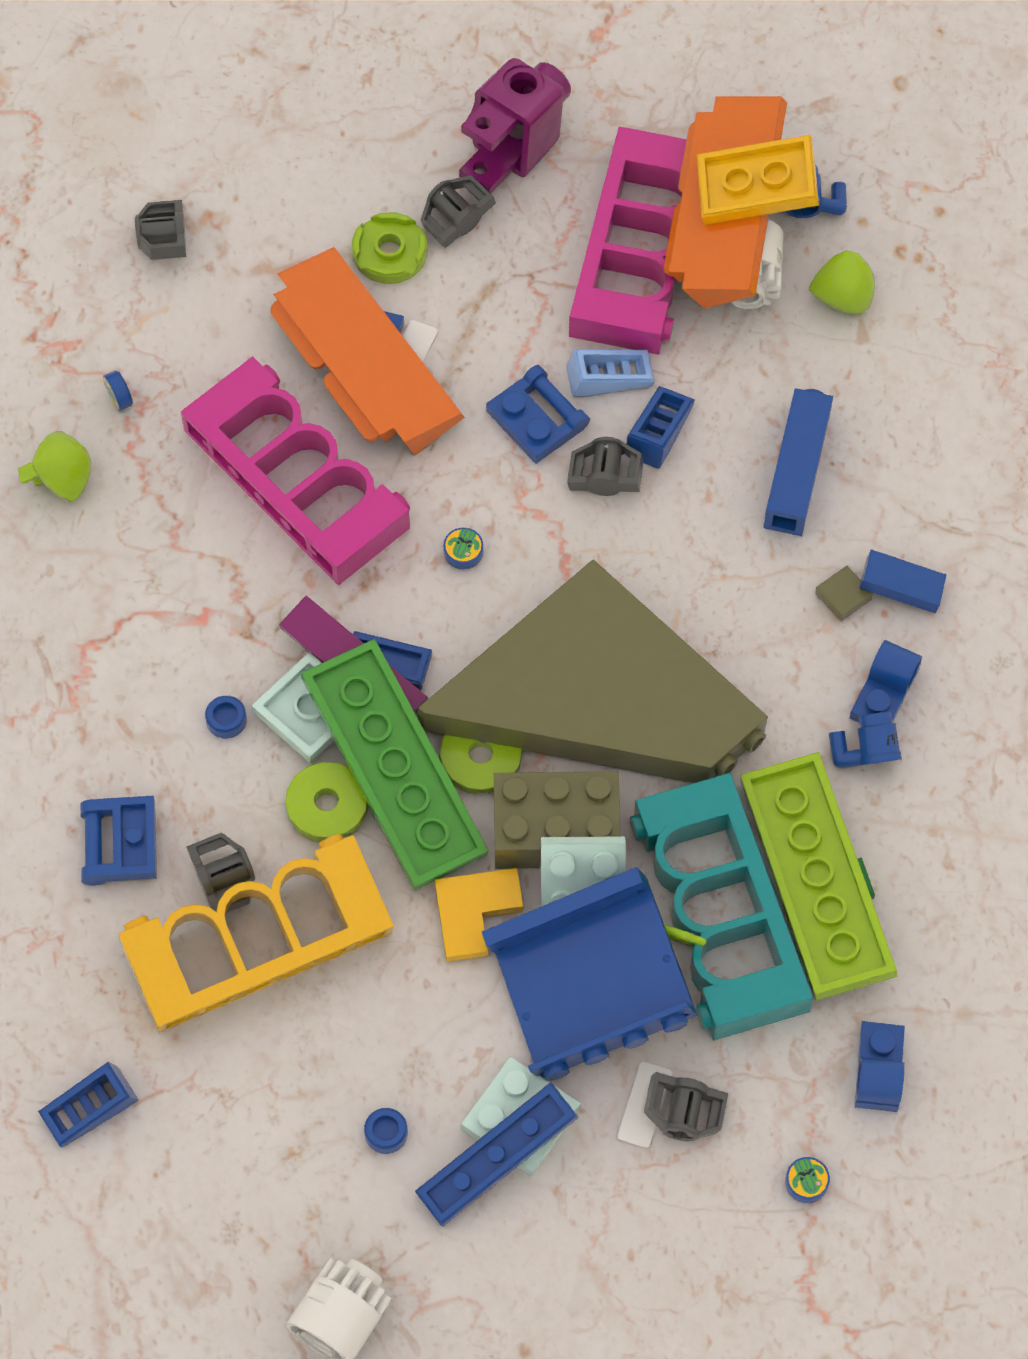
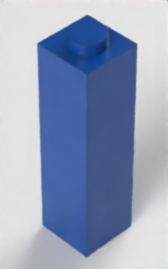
[763,388,833,537]

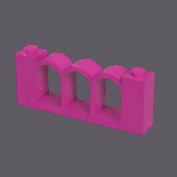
[569,126,687,355]
[181,356,410,586]

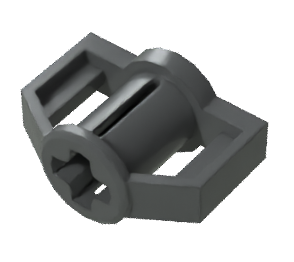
[421,175,496,248]
[135,200,186,260]
[567,436,644,496]
[187,832,255,913]
[644,1072,728,1141]

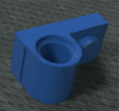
[849,640,922,723]
[855,1021,905,1112]

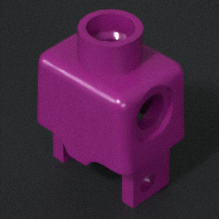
[459,58,571,194]

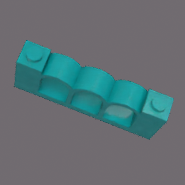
[629,773,813,1041]

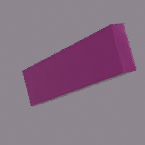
[279,595,428,714]

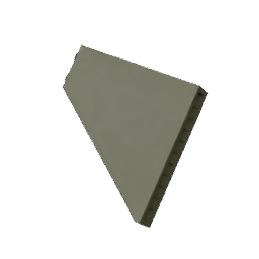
[418,559,768,783]

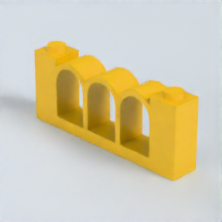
[118,834,394,1033]

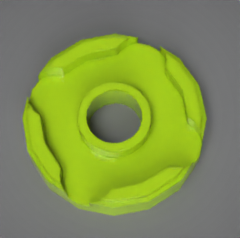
[352,212,428,284]
[440,735,522,794]
[285,762,368,842]

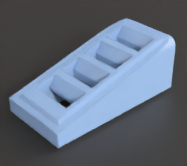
[567,349,654,396]

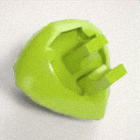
[809,250,875,315]
[18,431,91,502]

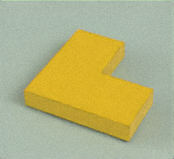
[434,868,523,962]

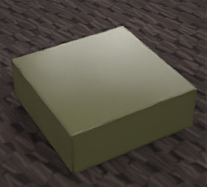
[815,565,873,621]

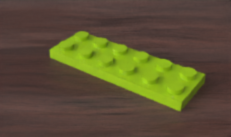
[740,752,897,1001]

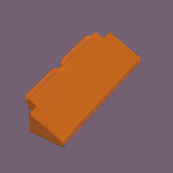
[664,96,787,309]
[270,247,465,455]

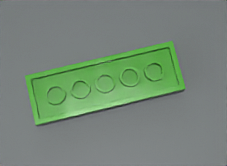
[301,639,489,891]

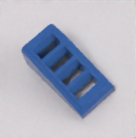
[626,386,695,468]
[38,1062,138,1148]

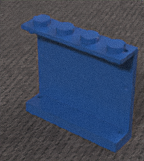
[481,867,698,1081]

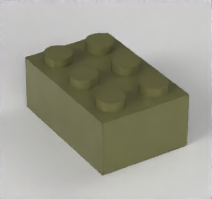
[494,771,621,869]

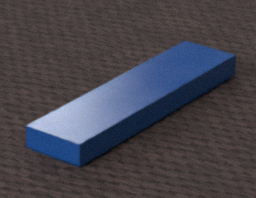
[415,1082,579,1226]

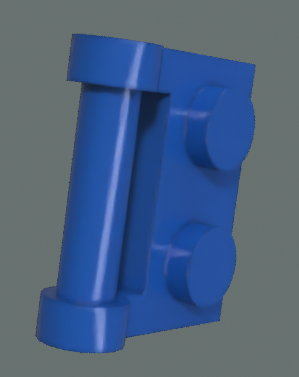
[486,365,590,464]
[80,796,157,886]

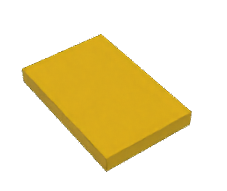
[697,135,819,225]

